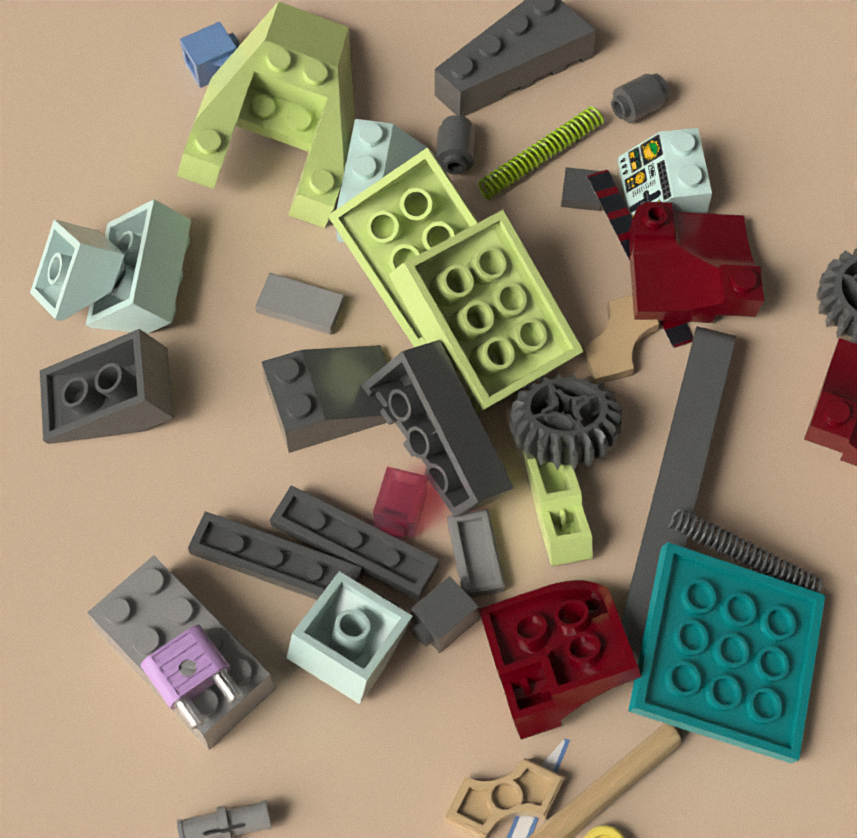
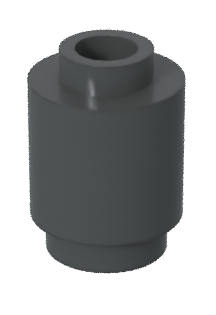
[611,73,670,123]
[436,115,475,174]

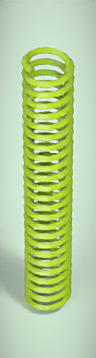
[478,106,604,200]

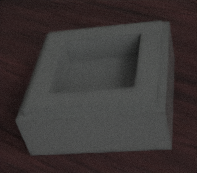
[561,167,600,211]

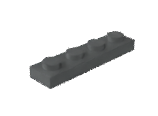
[270,485,439,601]
[188,511,362,600]

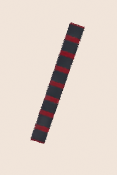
[587,170,693,348]

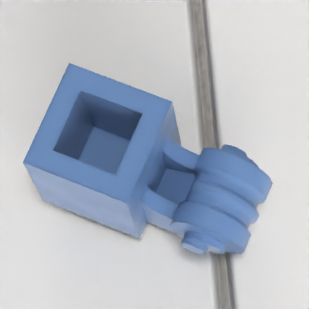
[180,21,240,88]

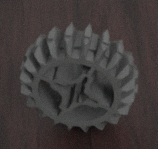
[816,248,857,343]
[510,373,622,470]

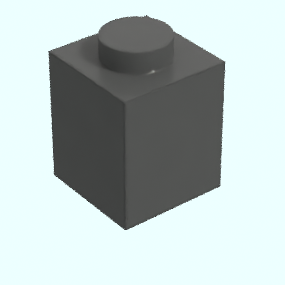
[410,576,479,653]

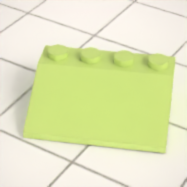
[328,147,479,347]
[389,210,584,413]

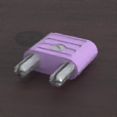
[141,625,243,729]

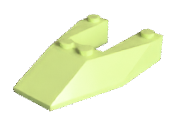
[177,1,355,228]

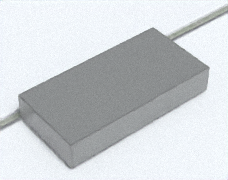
[255,273,344,335]
[447,509,505,598]

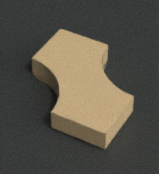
[582,295,659,384]
[445,757,565,838]

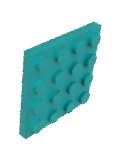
[628,542,826,764]

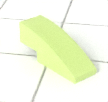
[522,450,593,566]

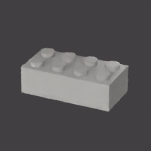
[87,555,274,749]

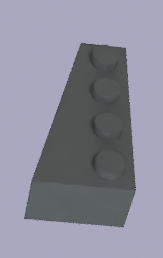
[434,0,596,116]
[361,340,514,517]

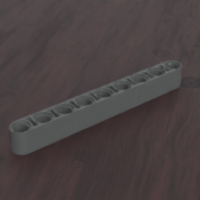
[621,326,736,664]

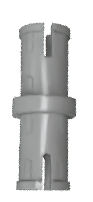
[177,800,272,838]

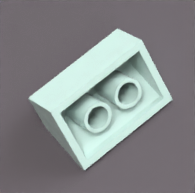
[336,119,427,242]
[86,199,191,334]

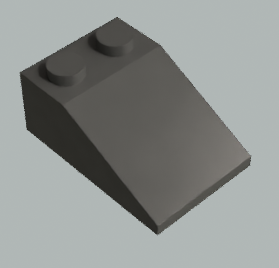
[40,329,174,444]
[262,345,387,453]

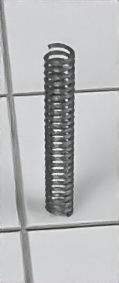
[667,508,823,593]

